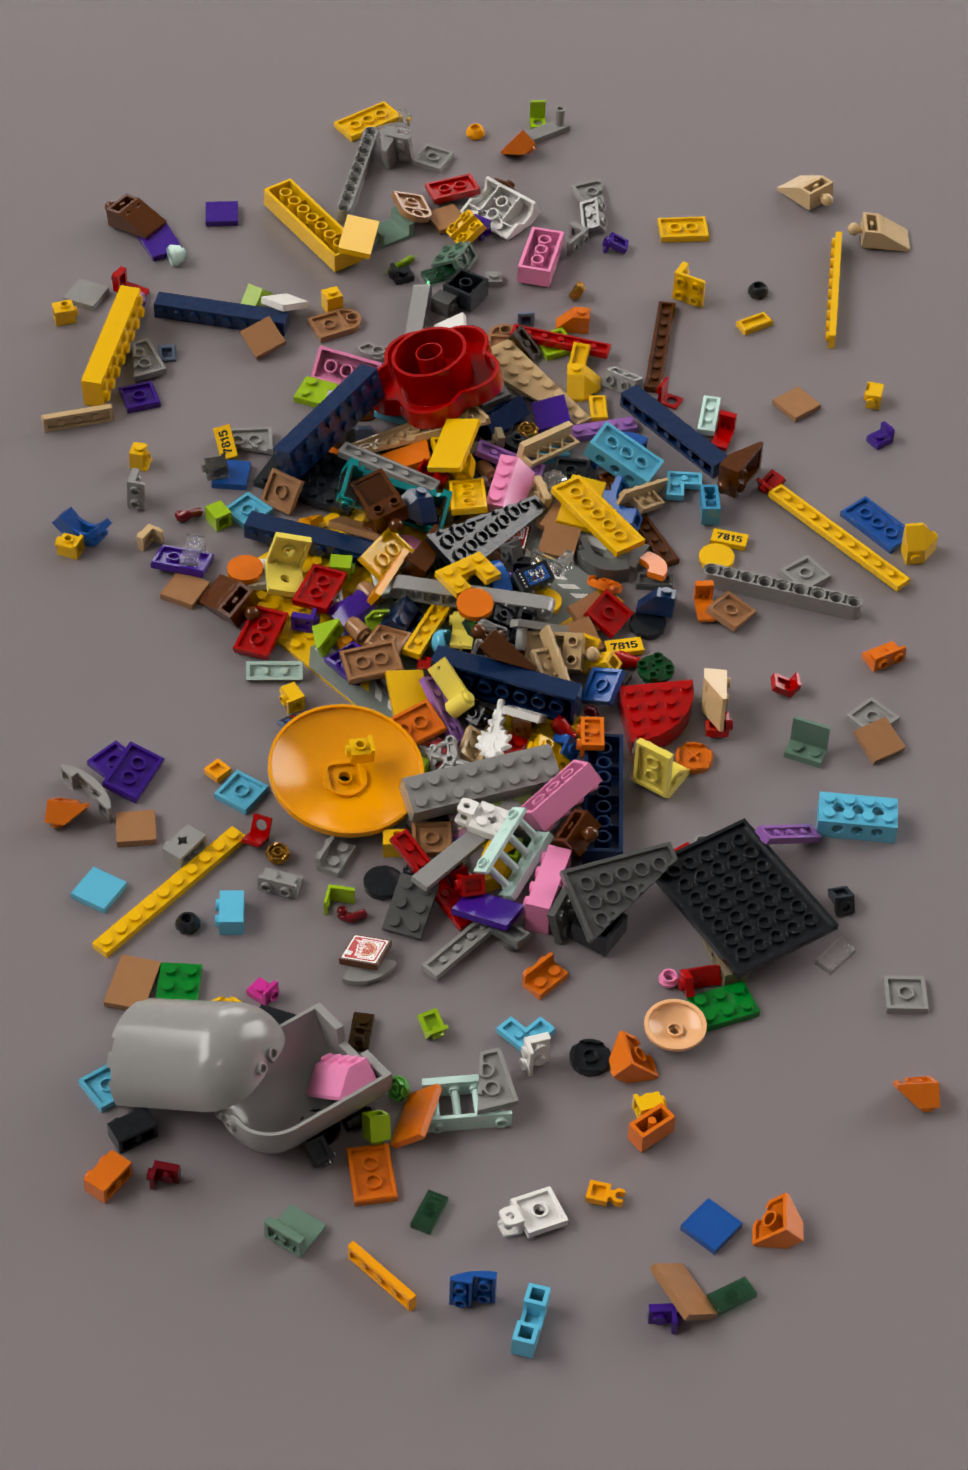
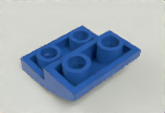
[449,1271,497,1308]

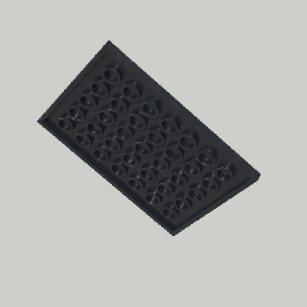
[656,818,839,979]

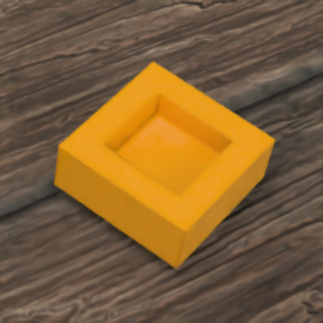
[204,758,232,784]

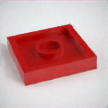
[584,589,634,639]

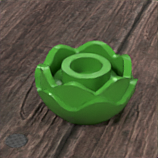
[388,1075,410,1102]

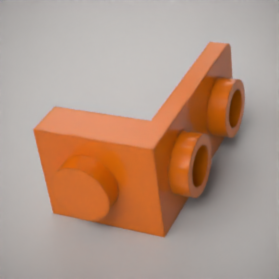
[693,580,716,622]

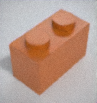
[627,1102,676,1153]
[83,1149,133,1204]

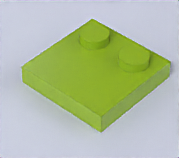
[293,376,338,407]

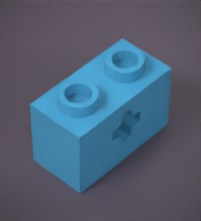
[699,485,721,525]

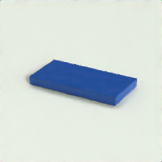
[840,496,905,554]

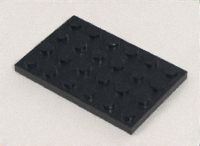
[253,452,371,517]

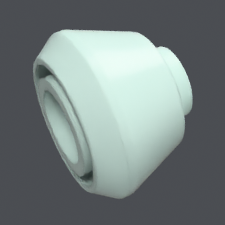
[167,245,187,267]

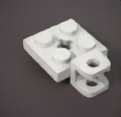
[454,798,509,840]
[497,1186,569,1238]

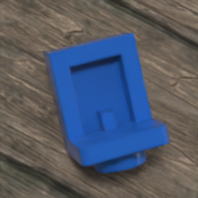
[553,733,580,761]

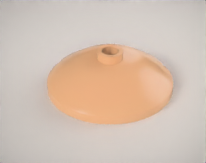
[644,999,707,1052]

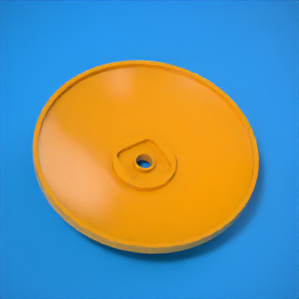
[267,704,424,838]

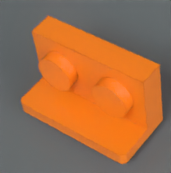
[861,641,907,672]
[576,716,605,757]
[522,952,568,1000]

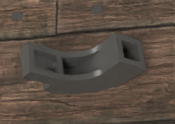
[577,536,630,583]

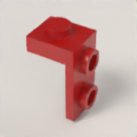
[111,266,150,297]
[711,410,737,451]
[678,964,721,998]

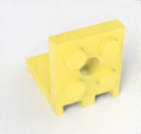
[264,532,312,598]

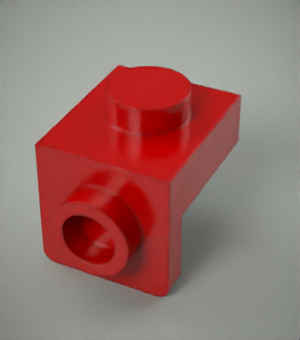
[756,469,786,494]
[770,672,801,698]
[704,712,733,738]

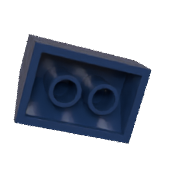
[477,395,531,440]

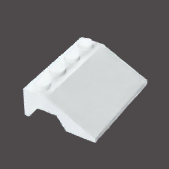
[460,176,541,241]

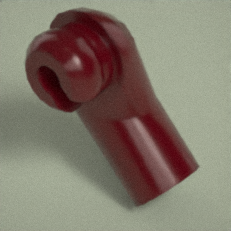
[175,507,203,522]
[584,705,599,717]
[337,906,368,923]

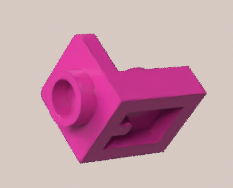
[246,977,279,1005]

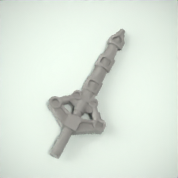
[417,735,469,772]

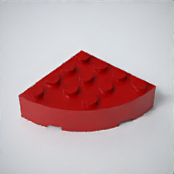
[617,679,694,757]

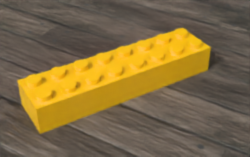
[263,178,362,272]
[81,285,145,406]

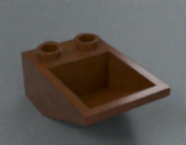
[105,193,167,239]
[716,441,764,498]
[350,468,409,533]
[399,524,438,578]
[197,574,261,628]
[471,624,537,671]
[545,809,601,857]

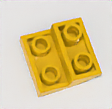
[445,209,487,243]

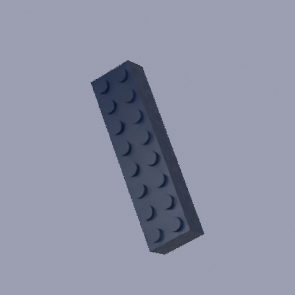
[273,364,385,479]
[430,645,582,726]
[582,734,623,865]

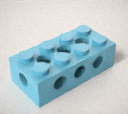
[583,421,664,488]
[816,791,898,843]

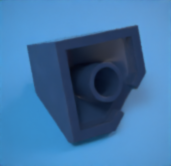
[401,487,438,526]
[636,587,677,618]

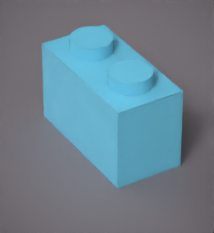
[215,890,245,935]

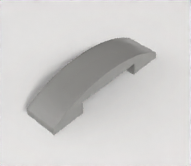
[59,764,113,822]

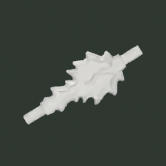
[474,699,512,759]

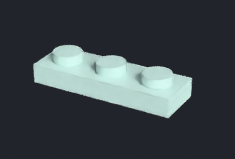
[697,395,721,436]
[246,661,303,680]

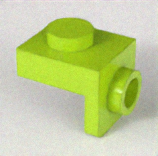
[416,1008,449,1040]

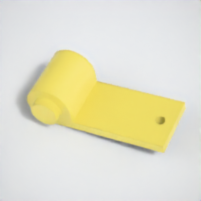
[449,611,476,651]
[427,657,475,718]

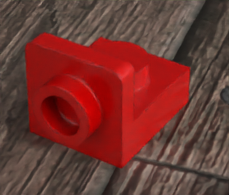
[453,874,486,897]

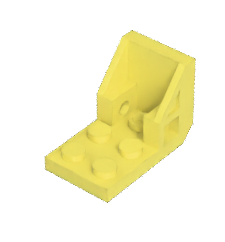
[633,738,690,798]

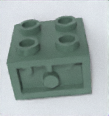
[431,241,478,271]
[784,716,831,768]
[264,1204,326,1258]

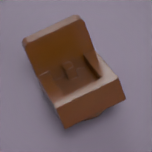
[511,717,538,739]

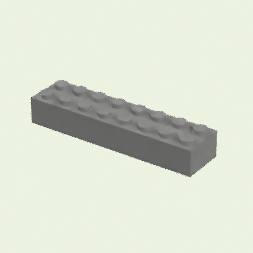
[399,744,560,823]

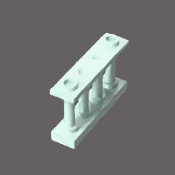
[473,807,554,901]
[422,1074,512,1133]

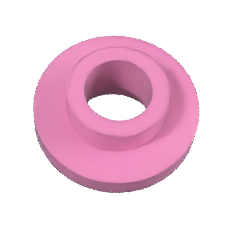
[659,969,679,988]

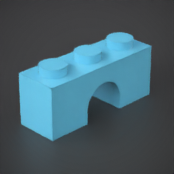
[511,1282,551,1359]

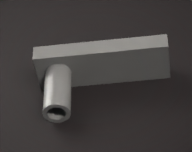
[525,106,570,144]
[510,619,569,651]

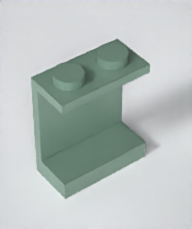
[367,206,414,249]

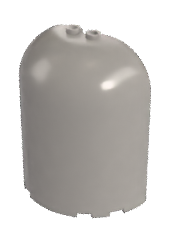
[107,998,285,1112]
[214,1002,392,1154]

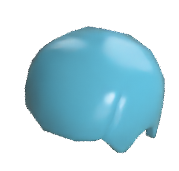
[431,629,451,653]

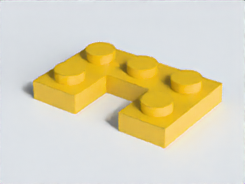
[434,551,501,599]

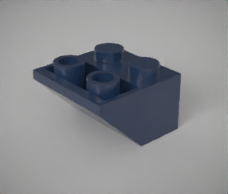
[380,596,425,633]

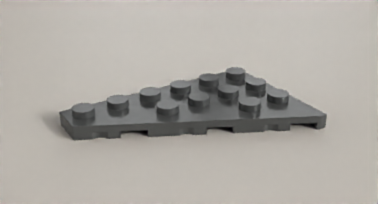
[559,842,678,943]

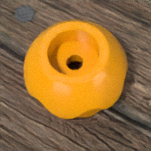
[466,123,485,140]

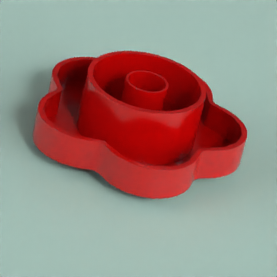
[373,325,504,430]

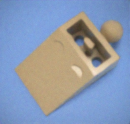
[777,175,834,211]
[848,212,910,252]
[525,631,600,675]
[701,668,731,732]

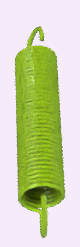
[385,255,417,274]

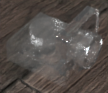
[543,470,567,499]

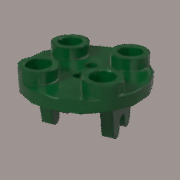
[637,652,675,684]

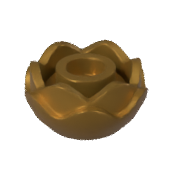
[568,281,586,300]
[517,422,538,438]
[265,842,291,865]

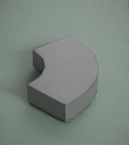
[355,342,388,362]
[342,958,397,986]

